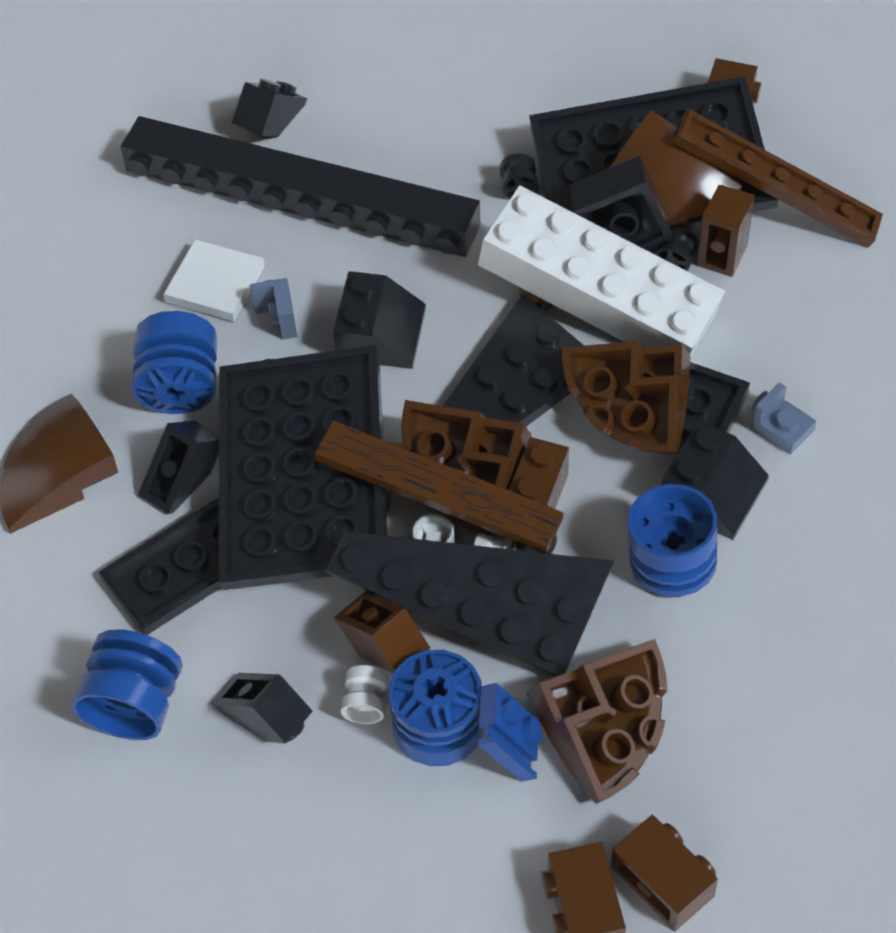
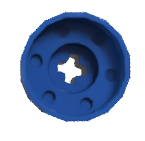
[132,311,217,414]
[627,484,718,597]
[71,629,183,740]
[389,650,483,767]

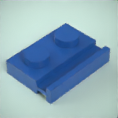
[478,683,542,782]

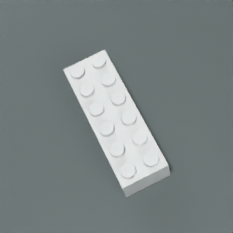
[478,185,726,359]

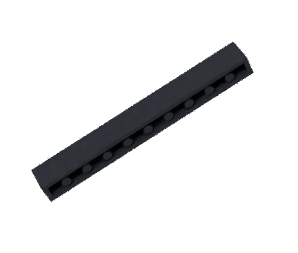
[120,116,481,257]

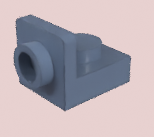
[250,278,298,340]
[752,382,817,455]

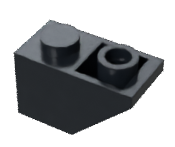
[232,78,307,137]

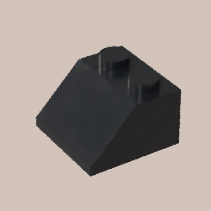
[569,156,674,250]
[333,271,426,369]
[661,420,769,540]

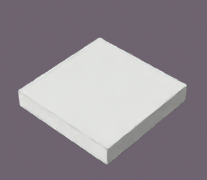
[163,239,265,322]

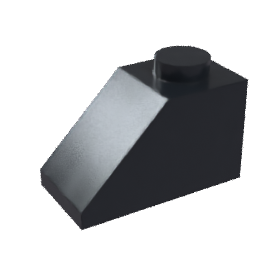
[138,420,219,514]
[212,672,313,744]

